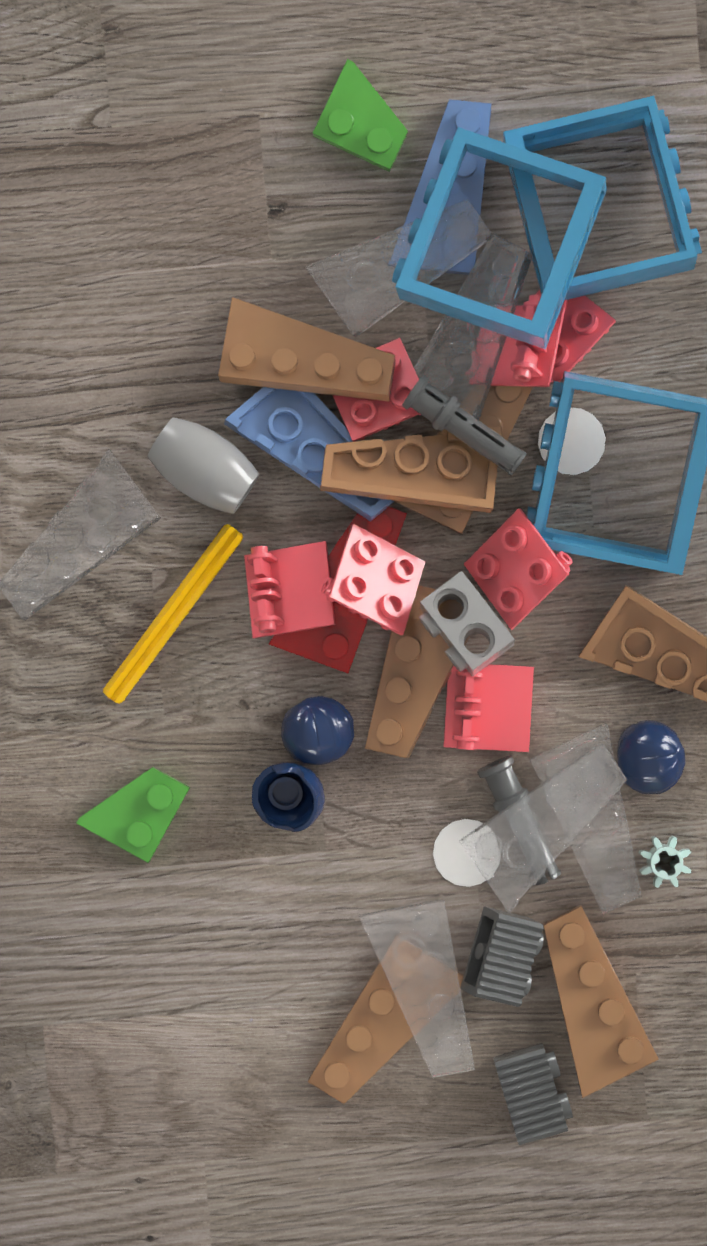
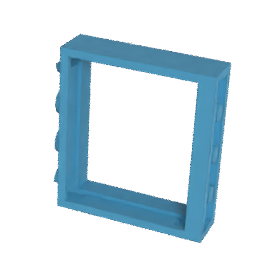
[503,96,702,300]
[392,127,607,350]
[526,371,707,575]

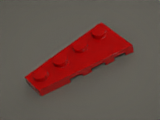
[269,506,407,674]

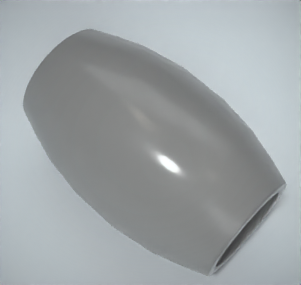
[147,417,260,514]

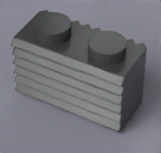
[460,906,544,1007]
[493,1043,573,1145]

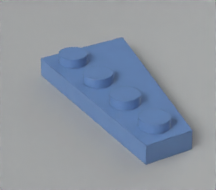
[389,99,492,276]
[224,387,394,522]

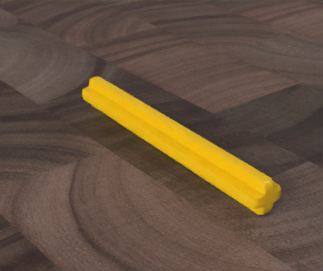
[103,524,243,704]

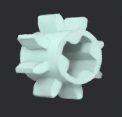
[639,836,692,888]

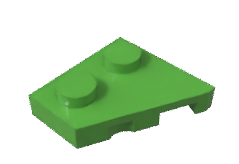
[313,59,408,172]
[76,767,190,863]

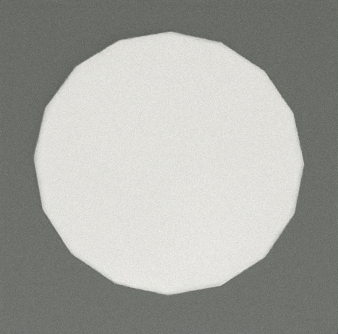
[538,408,606,475]
[433,819,501,887]

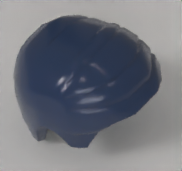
[281,696,354,765]
[617,720,685,794]
[252,762,325,832]

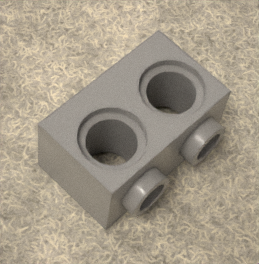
[419,571,515,677]

